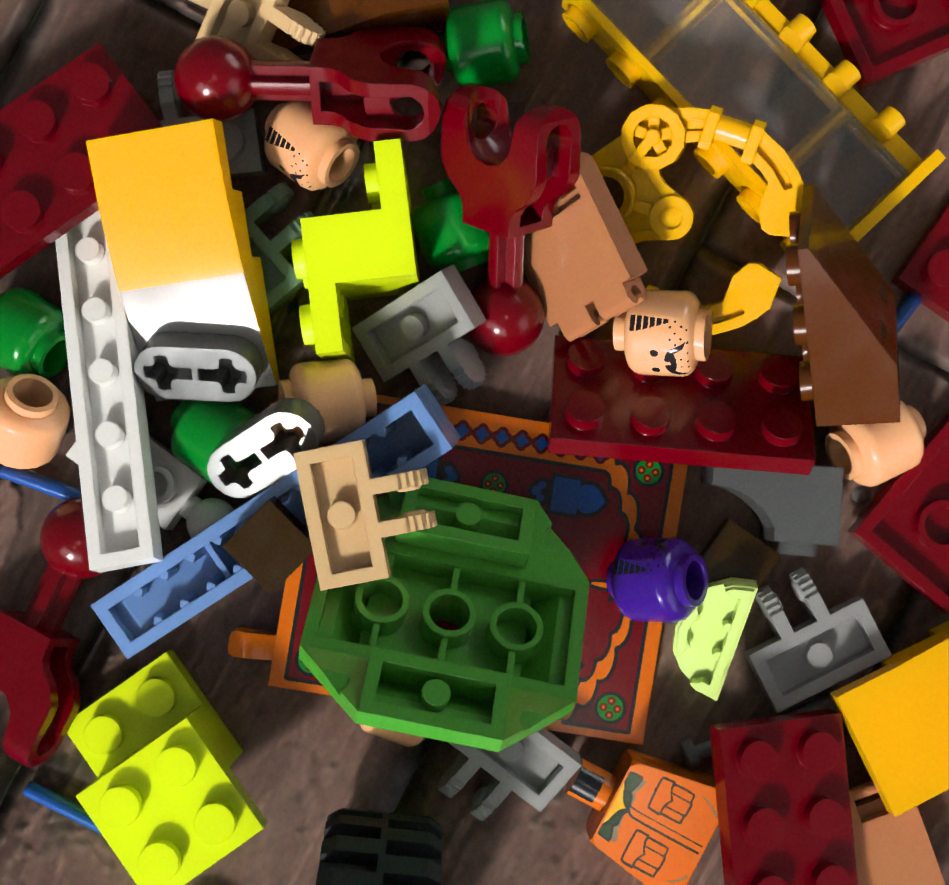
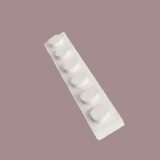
[55,210,164,573]

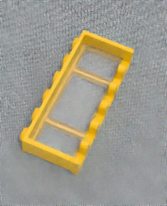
[561,0,946,254]

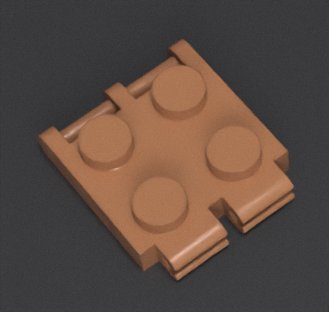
[523,152,648,342]
[849,781,946,885]

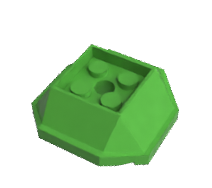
[298,477,590,752]

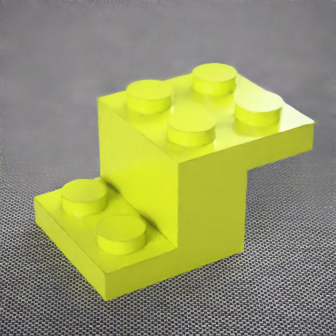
[291,138,420,362]
[67,649,268,885]

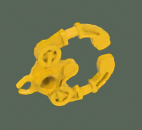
[563,104,804,335]

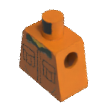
[565,749,719,885]

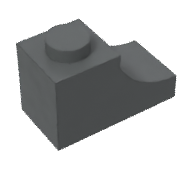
[701,466,844,557]

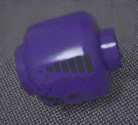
[606,537,708,623]

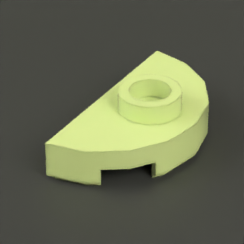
[672,577,758,701]

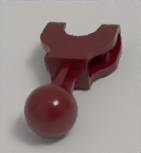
[174,25,447,142]
[441,83,581,357]
[0,497,105,768]

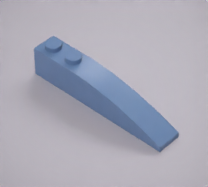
[90,384,461,659]

